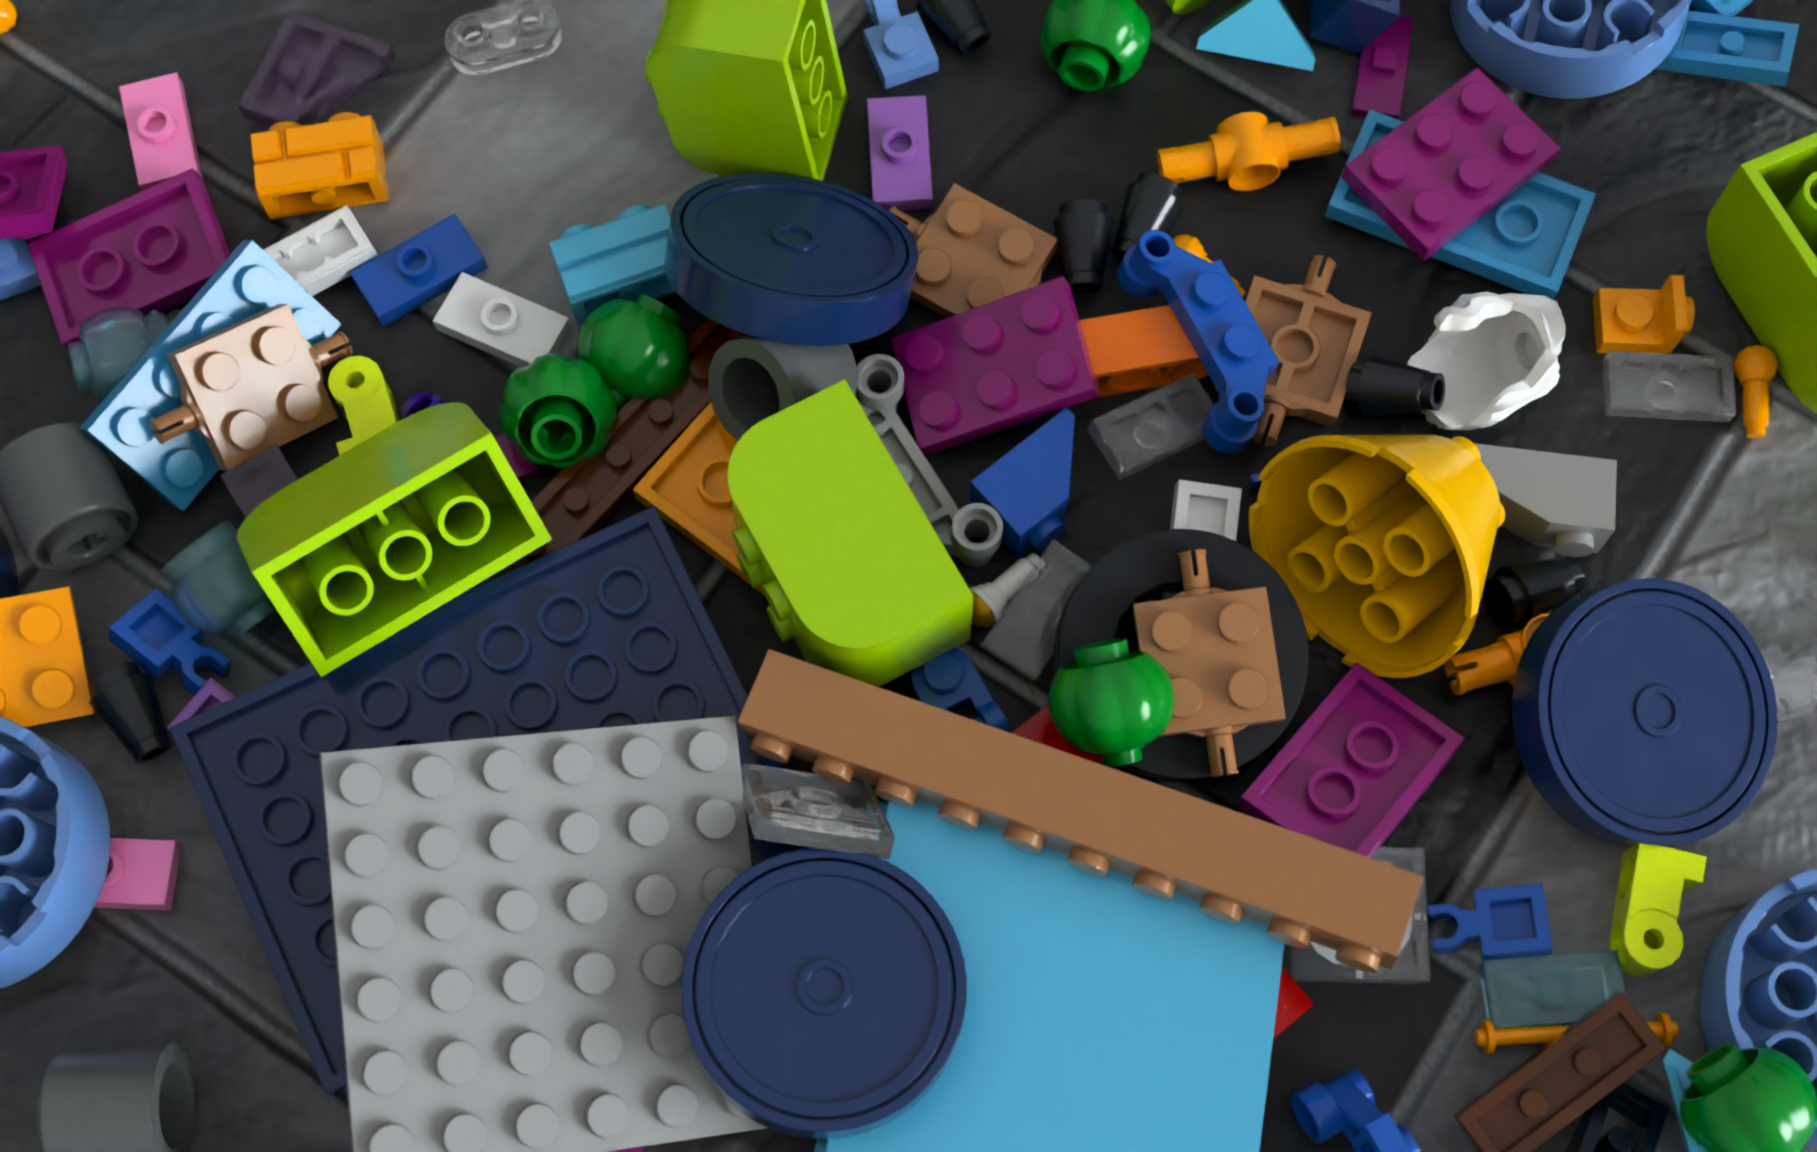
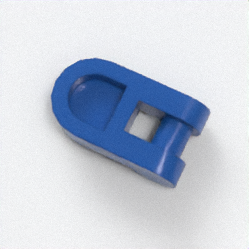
[911,647,1011,733]

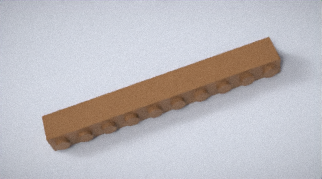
[738,649,1424,973]

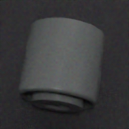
[708,334,858,441]
[0,422,139,571]
[36,1042,195,1152]

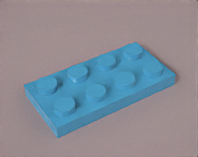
[1325,109,1596,300]
[80,240,341,511]

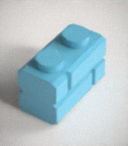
[549,204,677,325]

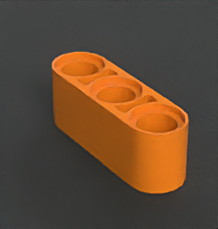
[1080,305,1208,398]

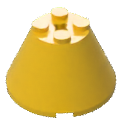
[1249,435,1505,678]

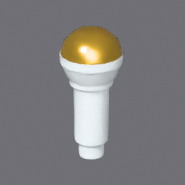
[969,553,1044,628]

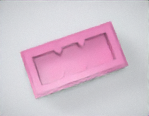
[119,72,204,191]
[94,838,182,911]

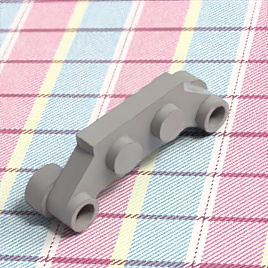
[856,354,1003,567]

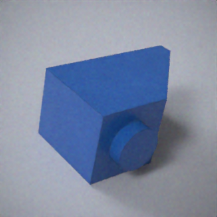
[969,407,1075,559]

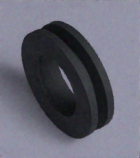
[1053,529,1309,782]

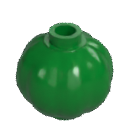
[1040,0,1151,91]
[577,294,692,410]
[498,353,617,470]
[1048,638,1174,767]
[1680,1042,1817,1152]

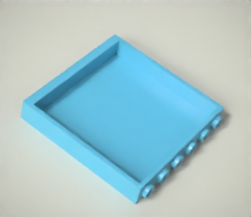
[814,800,1285,1152]

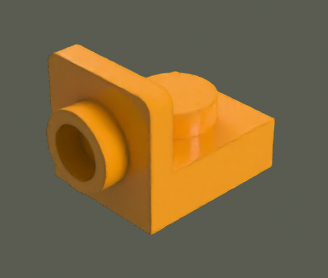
[1592,275,1695,355]

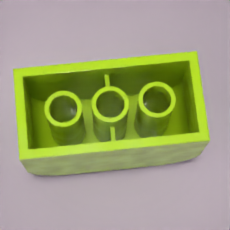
[645,0,848,181]
[1706,132,1817,414]
[727,379,974,686]
[237,402,553,677]

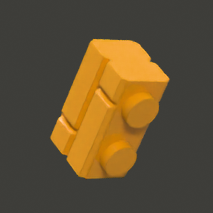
[250,112,390,220]

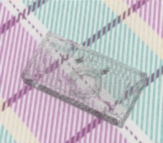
[1603,351,1736,422]
[1087,373,1214,480]
[980,539,1093,682]

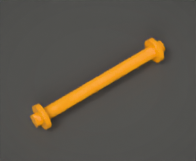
[1474,1013,1679,1055]

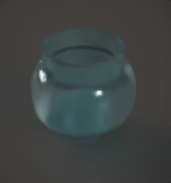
[67,307,168,405]
[160,519,276,638]

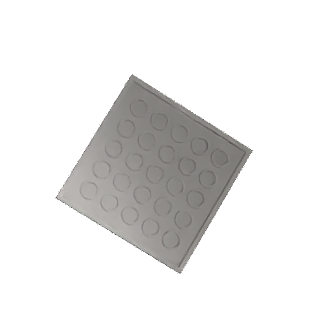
[319,716,768,1152]

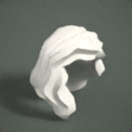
[1407,291,1566,430]

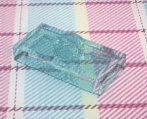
[1479,950,1626,1029]

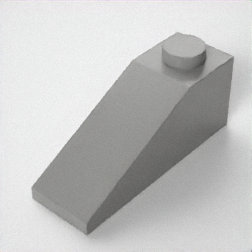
[1474,443,1617,557]

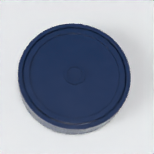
[664,173,918,346]
[1512,578,1778,846]
[682,847,967,1139]

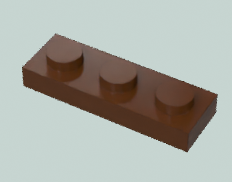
[1453,992,1667,1152]

